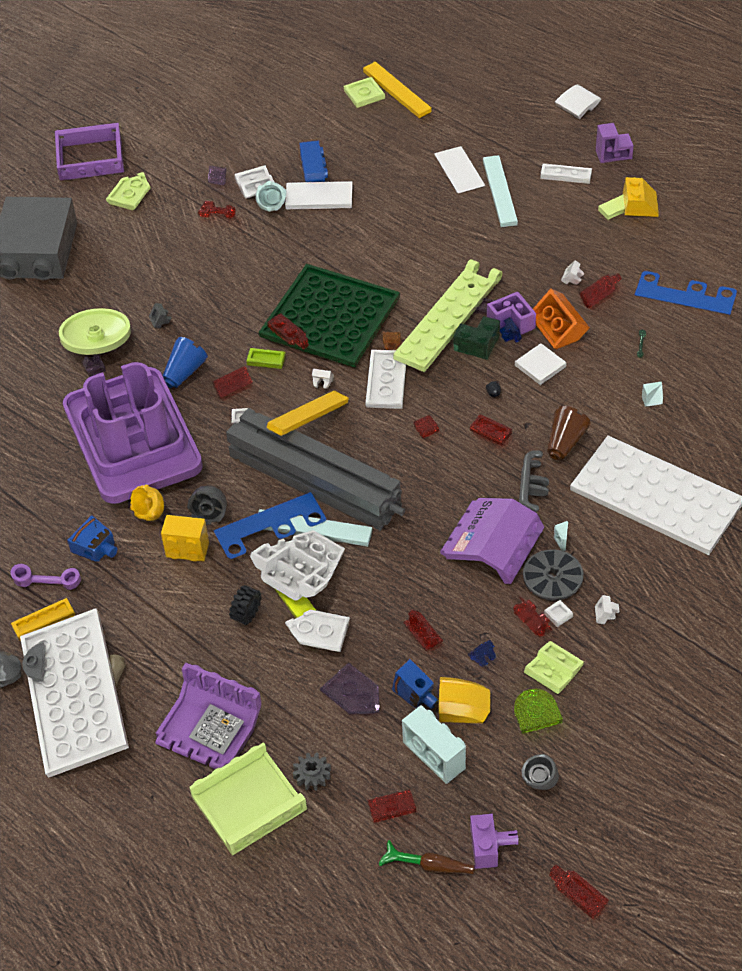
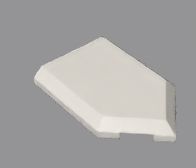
[285,610,350,652]

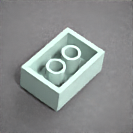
[402,705,466,784]

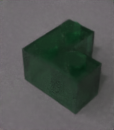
[454,316,500,360]

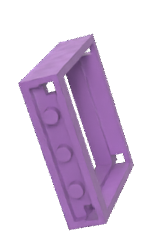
[55,123,124,180]

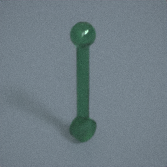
[636,330,646,358]

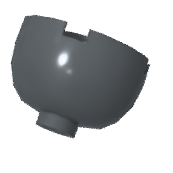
[187,485,227,525]

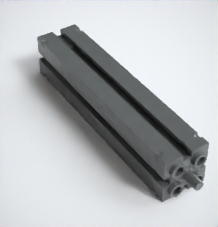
[226,408,405,531]

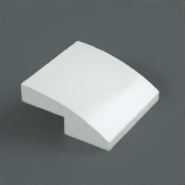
[555,84,601,119]
[235,165,274,198]

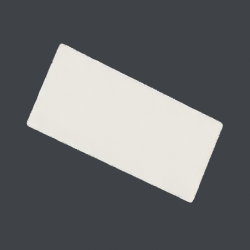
[435,146,485,193]

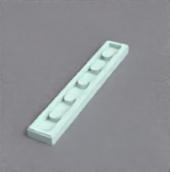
[483,155,518,227]
[258,509,372,547]

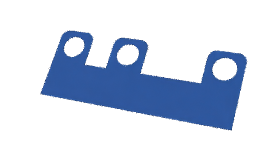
[635,271,737,315]
[213,492,326,559]

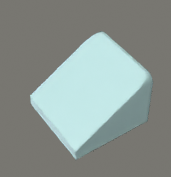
[554,521,568,551]

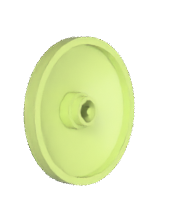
[59,308,131,355]

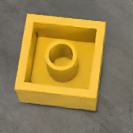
[161,515,209,561]

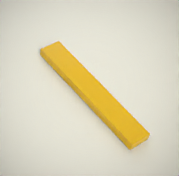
[363,62,432,118]
[267,391,349,436]

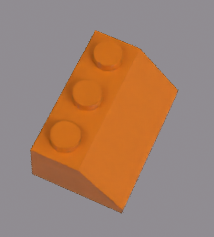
[533,288,590,349]

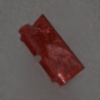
[513,596,552,636]
[403,609,443,651]

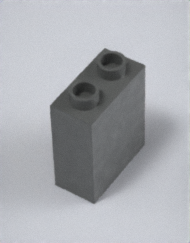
[0,197,77,280]

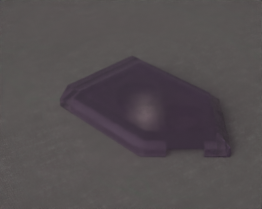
[320,663,379,714]

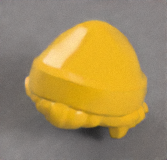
[130,484,164,521]

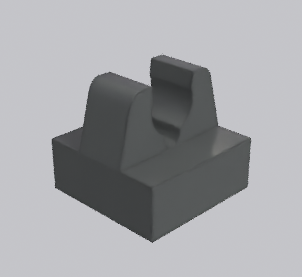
[149,303,171,328]

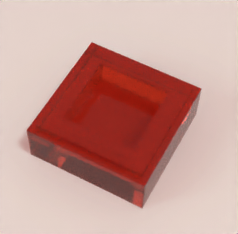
[413,415,439,438]

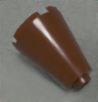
[547,406,591,460]

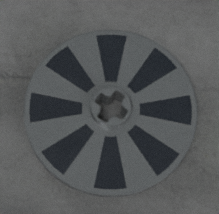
[523,550,583,600]

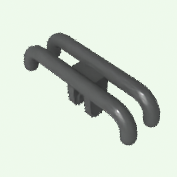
[519,450,549,512]

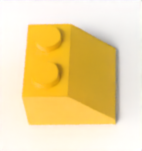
[623,177,659,217]

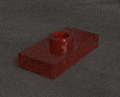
[368,789,416,823]

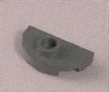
[22,642,46,681]

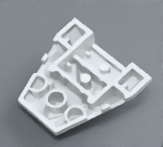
[250,530,345,600]

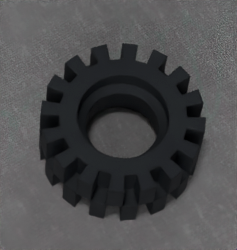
[229,585,262,625]

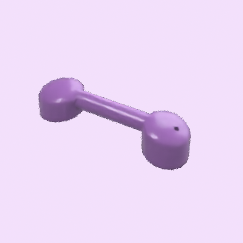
[11,564,81,590]

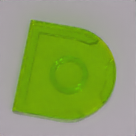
[514,689,563,734]

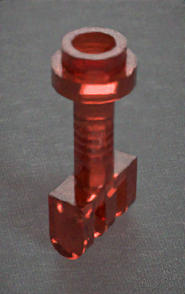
[198,201,236,219]

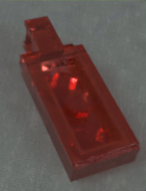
[579,273,622,308]
[267,313,309,350]
[549,864,609,919]

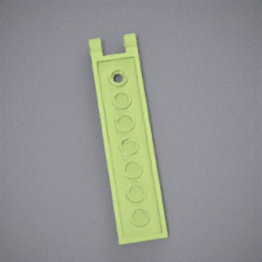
[393,259,502,372]

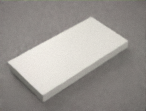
[285,181,353,209]
[366,350,406,409]

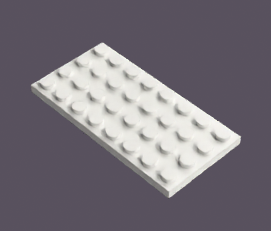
[570,436,742,555]
[20,608,129,778]

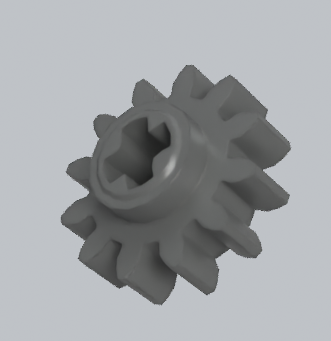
[293,753,331,791]

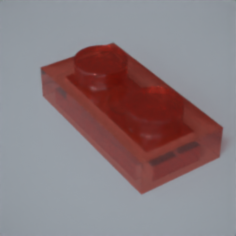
[212,366,252,398]
[470,414,512,446]

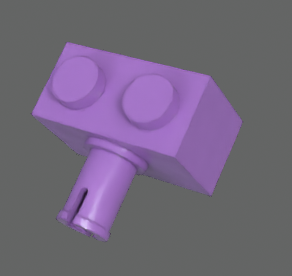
[470,814,518,869]

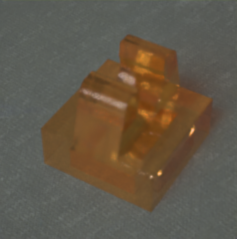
[383,332,401,350]

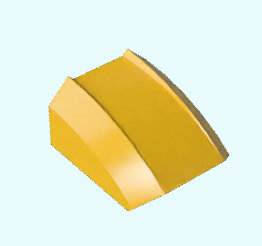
[439,677,490,723]

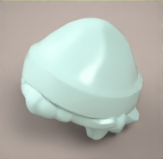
[256,181,287,212]

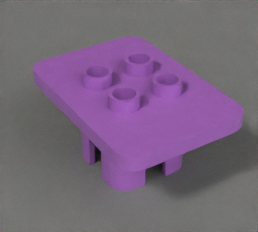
[63,362,202,504]

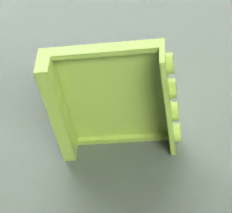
[189,743,307,856]

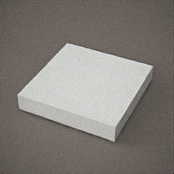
[515,344,566,385]

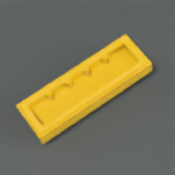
[11,598,75,641]

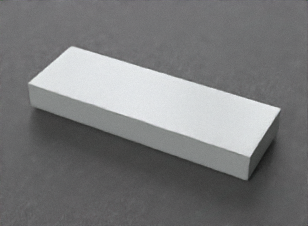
[540,164,592,184]

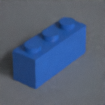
[299,140,328,182]

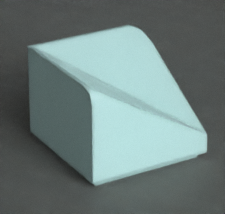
[642,382,663,407]

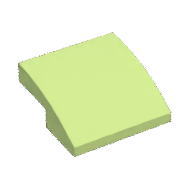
[524,641,584,694]

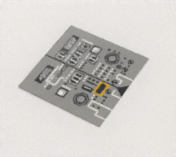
[189,704,244,755]

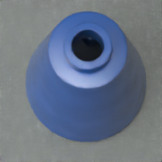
[163,337,208,388]

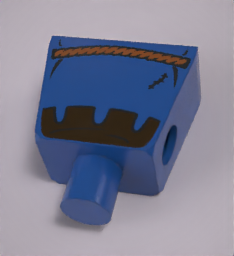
[67,515,118,562]
[392,659,439,709]

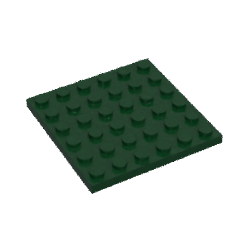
[259,263,400,368]

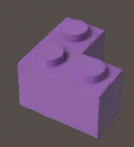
[596,123,633,163]
[487,291,536,335]

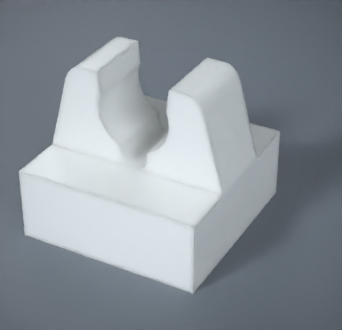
[561,261,584,285]
[312,369,334,389]
[595,595,619,624]

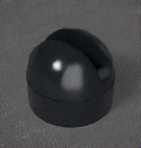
[485,381,501,397]

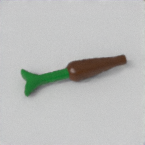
[379,840,475,874]

